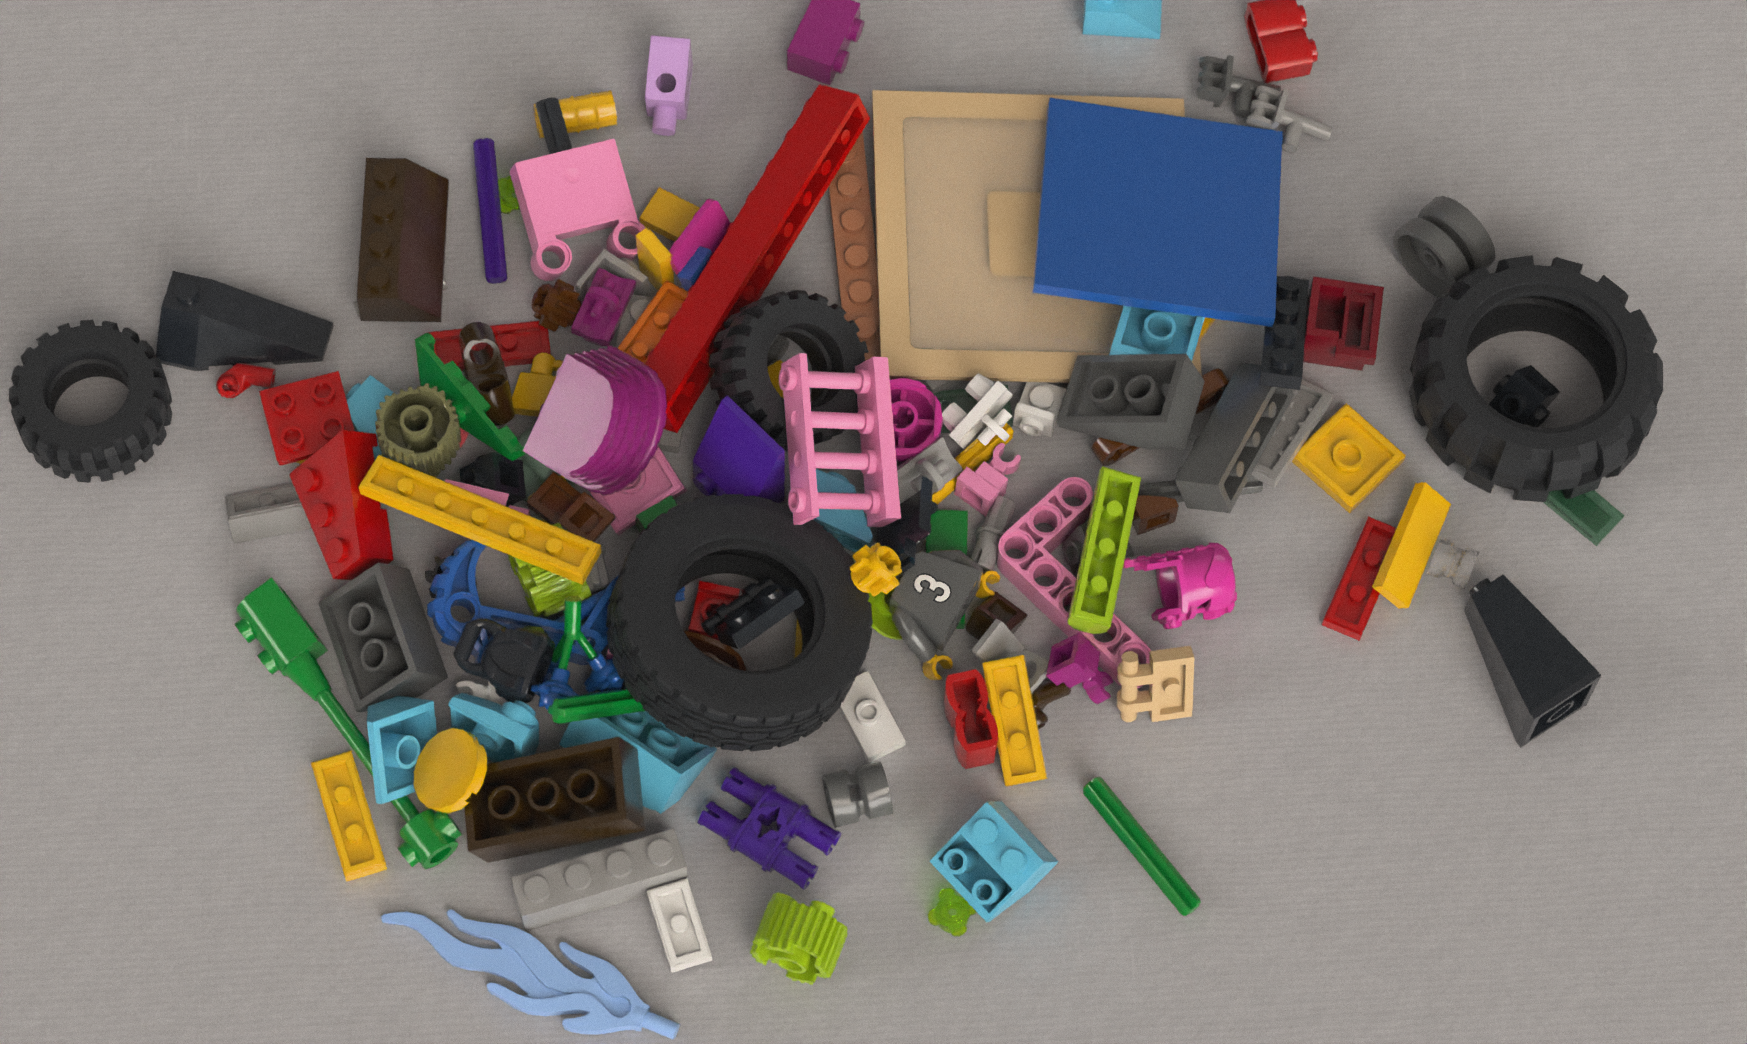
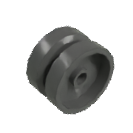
[1393,196,1496,298]

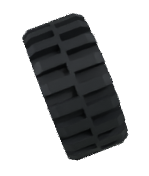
[709,290,869,451]
[9,319,172,483]

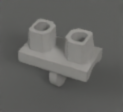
[897,437,963,504]

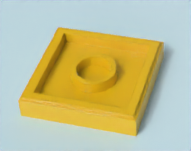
[1292,403,1406,513]

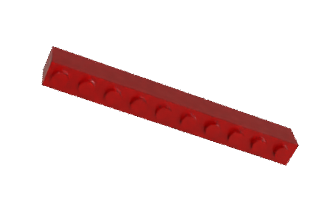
[645,84,870,433]

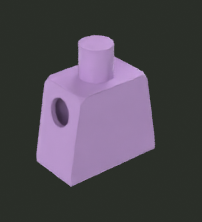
[645,36,693,136]

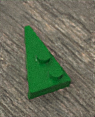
[415,332,525,461]

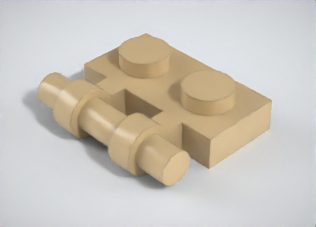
[1117,646,1194,722]

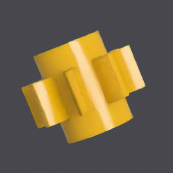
[849,543,902,597]

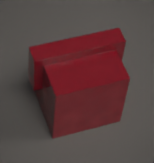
[1303,276,1384,371]

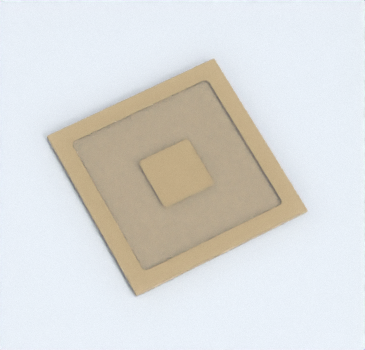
[872,90,1202,383]

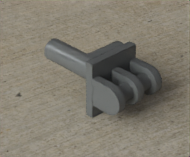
[1196,55,1281,117]

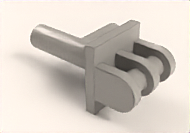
[1246,86,1333,153]

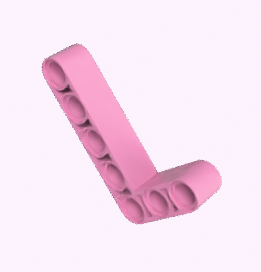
[996,477,1151,689]

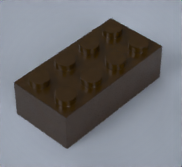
[464,737,645,863]

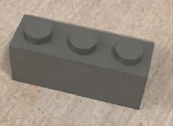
[318,563,448,713]

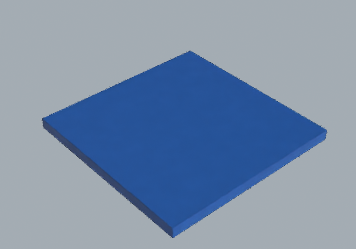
[1032,98,1283,327]

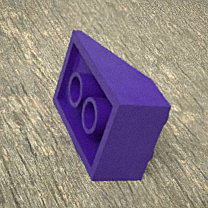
[692,395,785,503]

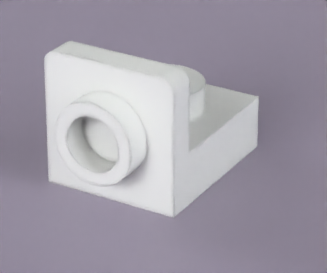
[1013,382,1066,437]

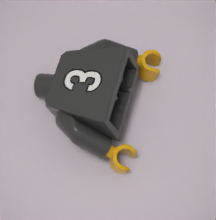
[889,550,1000,680]

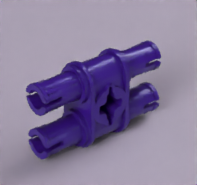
[697,767,841,890]

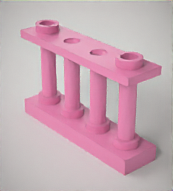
[779,353,901,527]

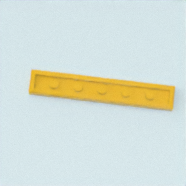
[359,454,602,585]

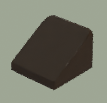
[966,591,1028,640]

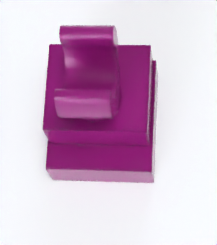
[1046,632,1114,704]

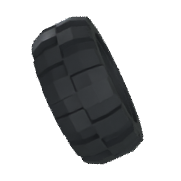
[1409,255,1663,502]

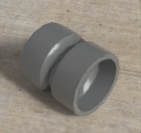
[822,761,893,828]

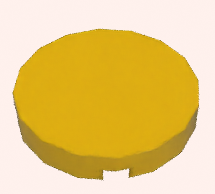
[414,728,487,813]

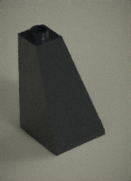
[1464,574,1601,748]

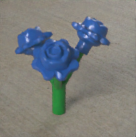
[531,596,624,710]

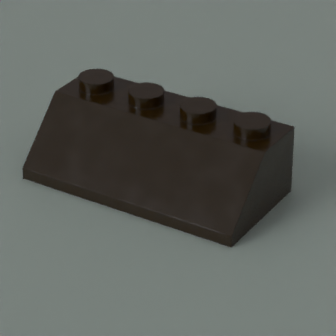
[357,158,449,322]

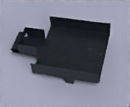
[876,475,938,576]

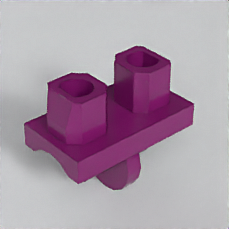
[571,268,636,346]

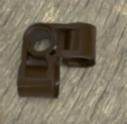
[459,322,515,426]

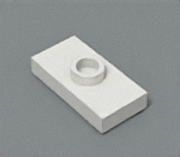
[839,671,906,763]
[646,878,712,973]

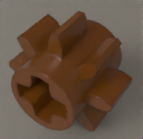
[531,279,582,332]

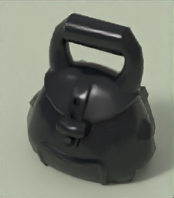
[453,618,555,703]

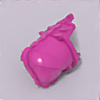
[1123,543,1237,629]

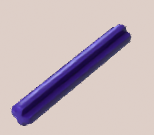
[473,138,507,284]

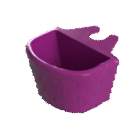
[523,346,667,496]

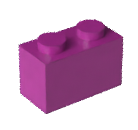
[787,0,864,86]

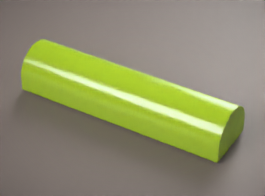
[1067,466,1141,634]

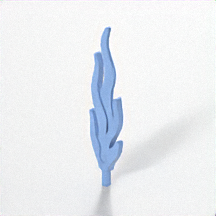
[381,909,680,1040]

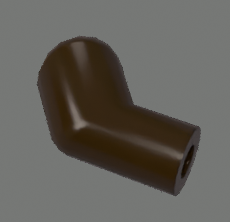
[1032,680,1071,730]

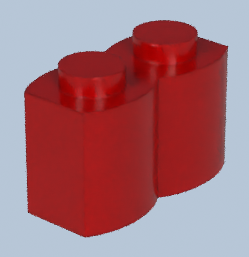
[1244,0,1317,83]
[944,669,998,769]

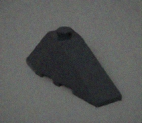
[156,271,334,371]

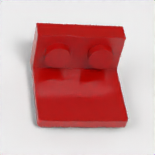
[259,371,355,465]

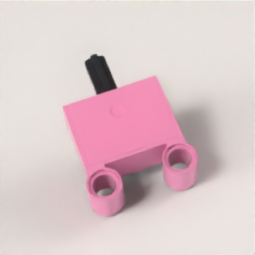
[509,98,645,281]

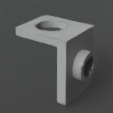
[576,249,649,303]
[972,619,1049,693]

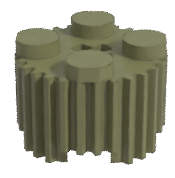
[375,383,461,477]

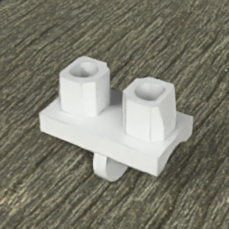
[942,373,1013,449]

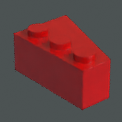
[289,430,394,580]

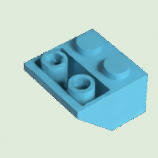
[930,801,1059,922]

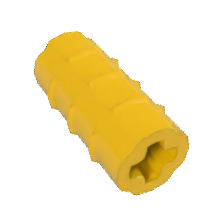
[533,90,617,138]

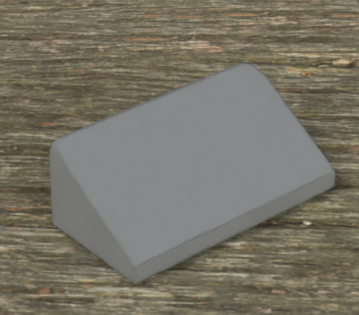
[225,483,312,543]

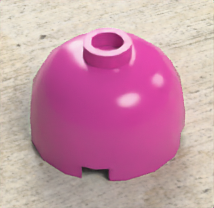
[890,378,943,462]

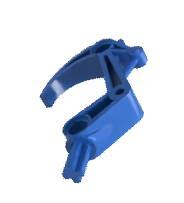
[427,540,685,666]

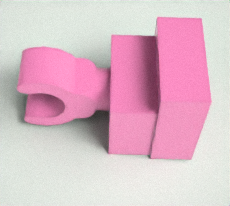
[954,443,1021,517]

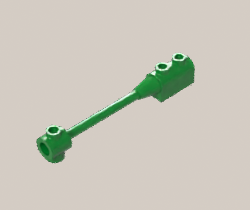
[235,577,463,869]

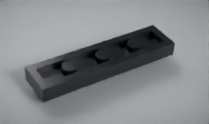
[1259,276,1309,390]

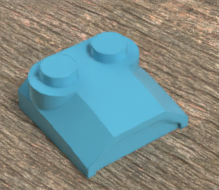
[1109,306,1205,361]
[448,693,539,763]

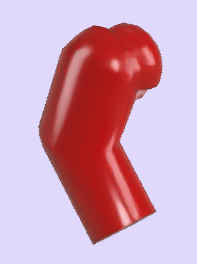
[216,363,276,398]

